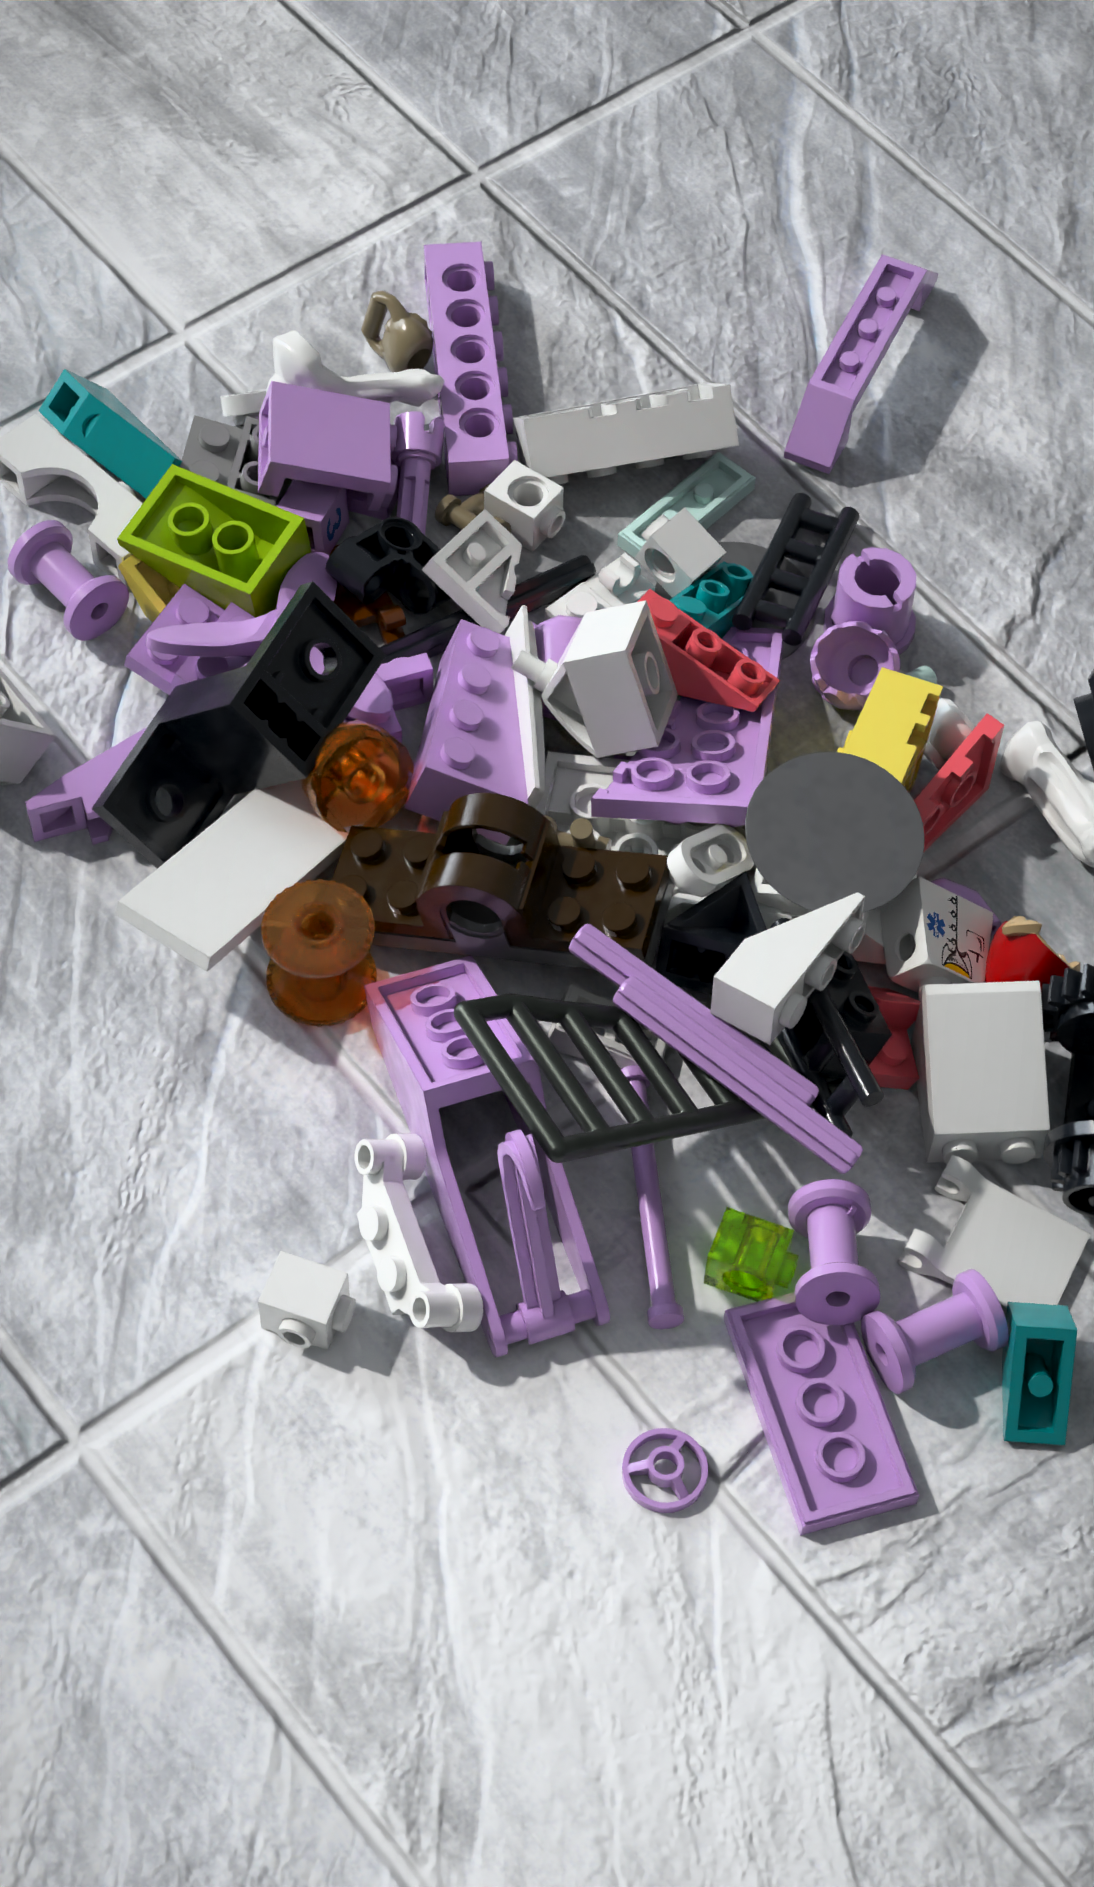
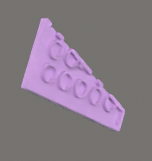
[591,627,784,827]

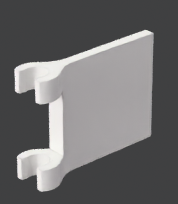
[897,1155,1091,1313]

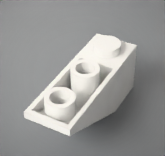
[710,892,867,1045]

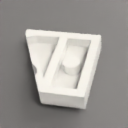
[422,509,522,634]

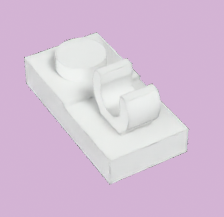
[545,553,655,621]

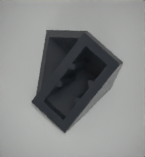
[655,871,767,995]

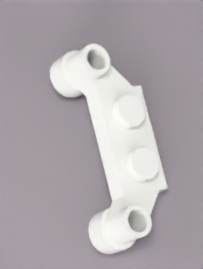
[355,1133,483,1333]

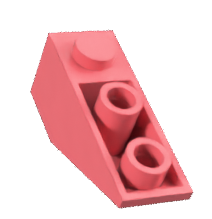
[637,589,780,712]

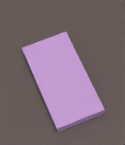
[724,1292,919,1536]

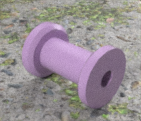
[8,520,129,641]
[788,1179,880,1325]
[861,1269,1009,1394]

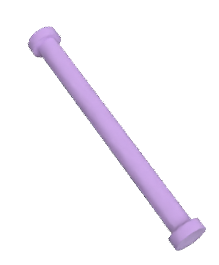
[621,1065,684,1329]

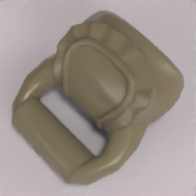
[361,291,433,372]

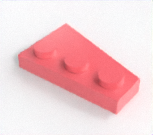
[914,713,1004,853]

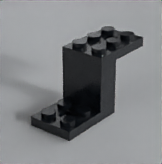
[91,581,387,869]

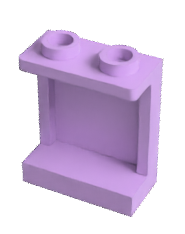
[258,381,398,512]

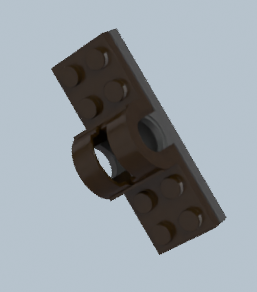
[319,793,675,969]

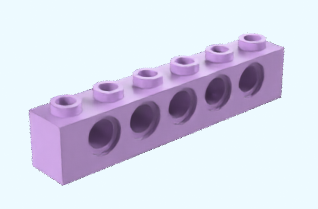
[424,242,518,496]

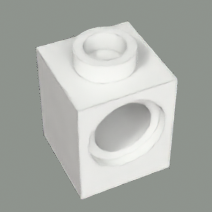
[484,460,565,552]
[635,507,727,598]

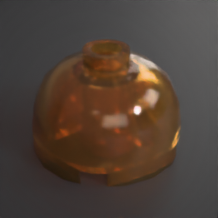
[301,720,414,833]

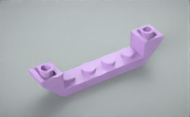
[783,254,938,474]

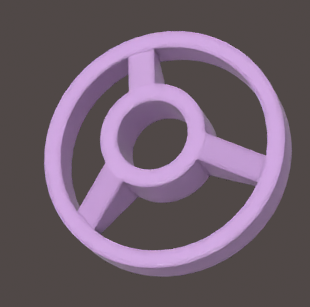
[622,1428,708,1513]

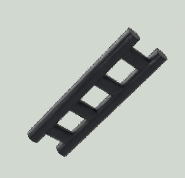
[732,493,859,646]
[770,918,884,1137]

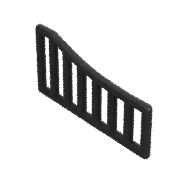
[454,993,859,1163]

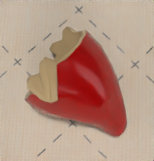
[984,916,1081,989]

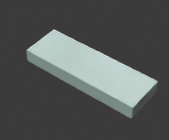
[617,452,756,558]

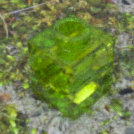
[703,1207,799,1302]

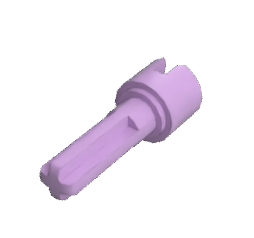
[391,411,445,535]

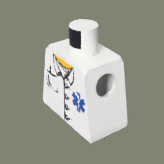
[879,876,993,1001]

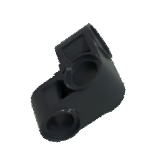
[325,517,451,615]

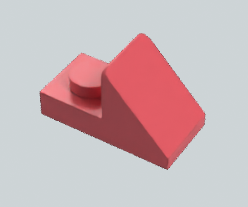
[868,986,921,1090]

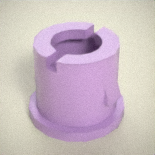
[823,547,916,655]

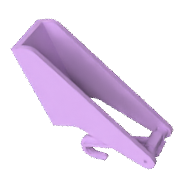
[364,956,610,1357]

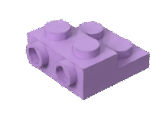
[124,584,255,695]

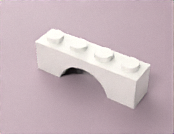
[0,414,143,590]

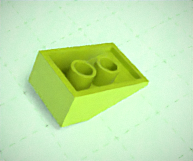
[117,464,312,618]

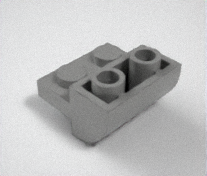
[179,415,278,506]

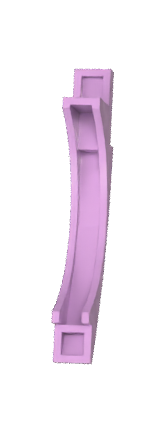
[25,653,434,845]

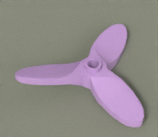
[145,552,393,724]

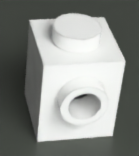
[258,1251,356,1350]

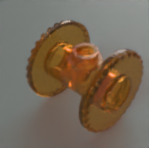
[261,879,377,1027]

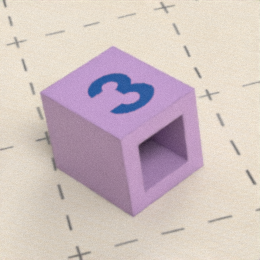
[277,479,349,555]

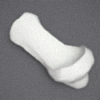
[266,330,445,406]
[1000,721,1094,868]

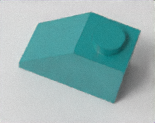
[1002,1302,1077,1445]

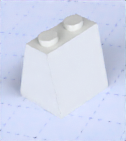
[910,981,1050,1164]

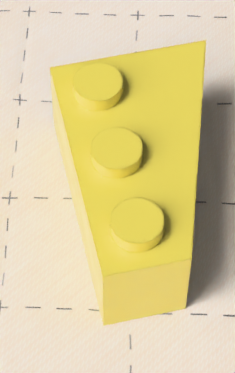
[837,667,943,793]

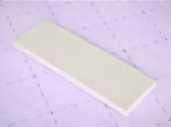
[116,747,403,972]

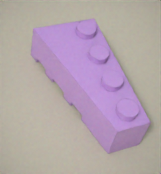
[404,619,528,845]

